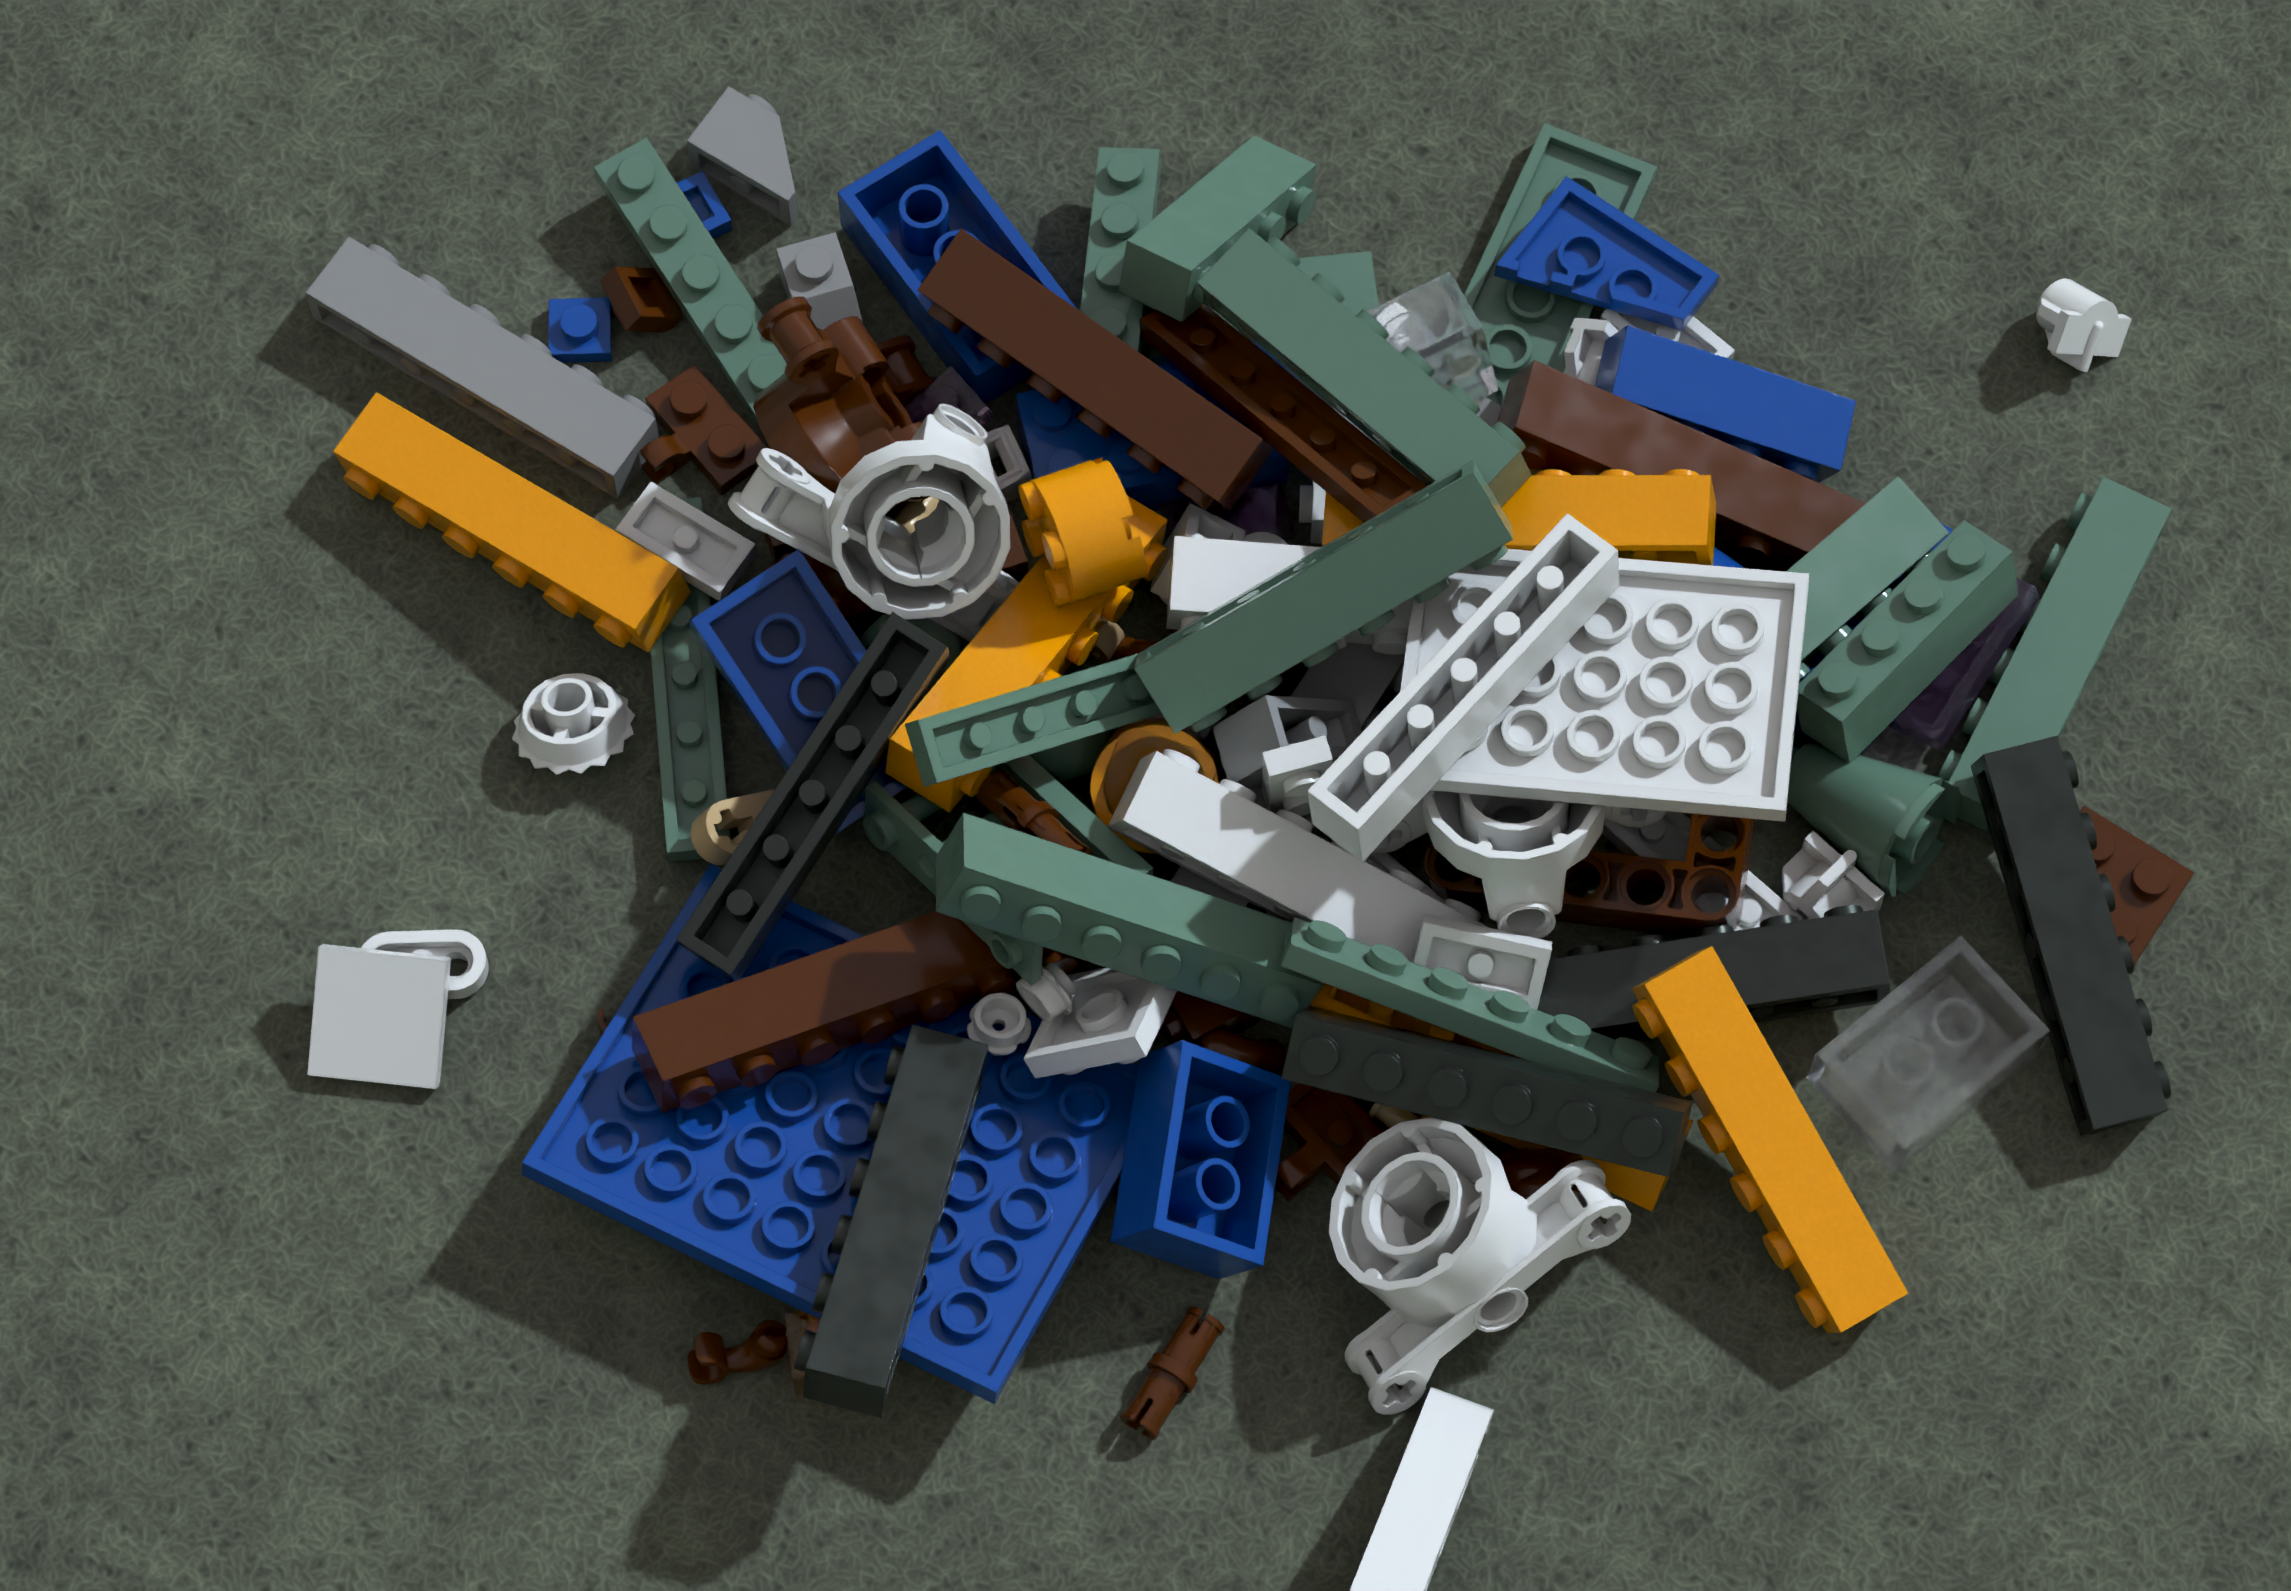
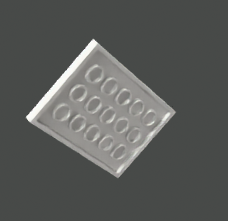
[1400,549,1809,822]

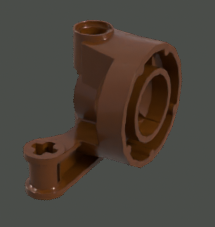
[753,296,943,517]

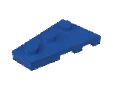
[1494,176,1719,331]

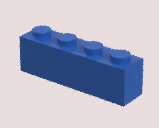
[1595,325,1856,483]

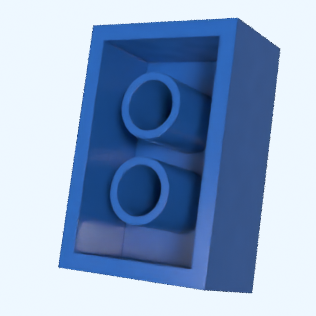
[1110,1040,1291,1279]

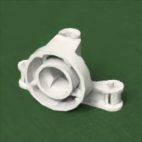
[728,404,1019,642]
[1372,790,1667,939]
[1329,1117,1631,1415]

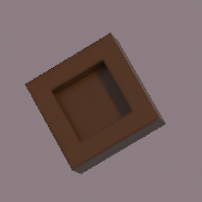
[600,266,683,333]

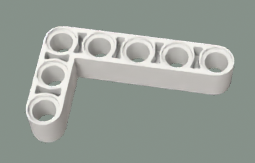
[1350,1387,1494,1591]

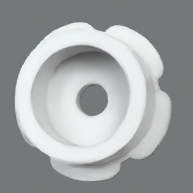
[1016,962,1076,1023]
[967,993,1031,1056]

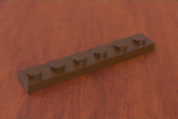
[1139,304,1427,523]

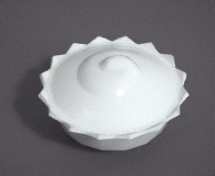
[512,673,636,775]

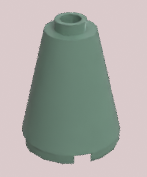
[1787,741,1962,897]

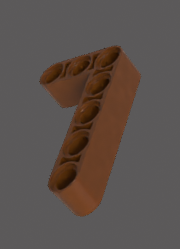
[1424,814,1755,937]

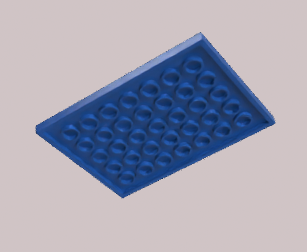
[522,864,1139,1404]

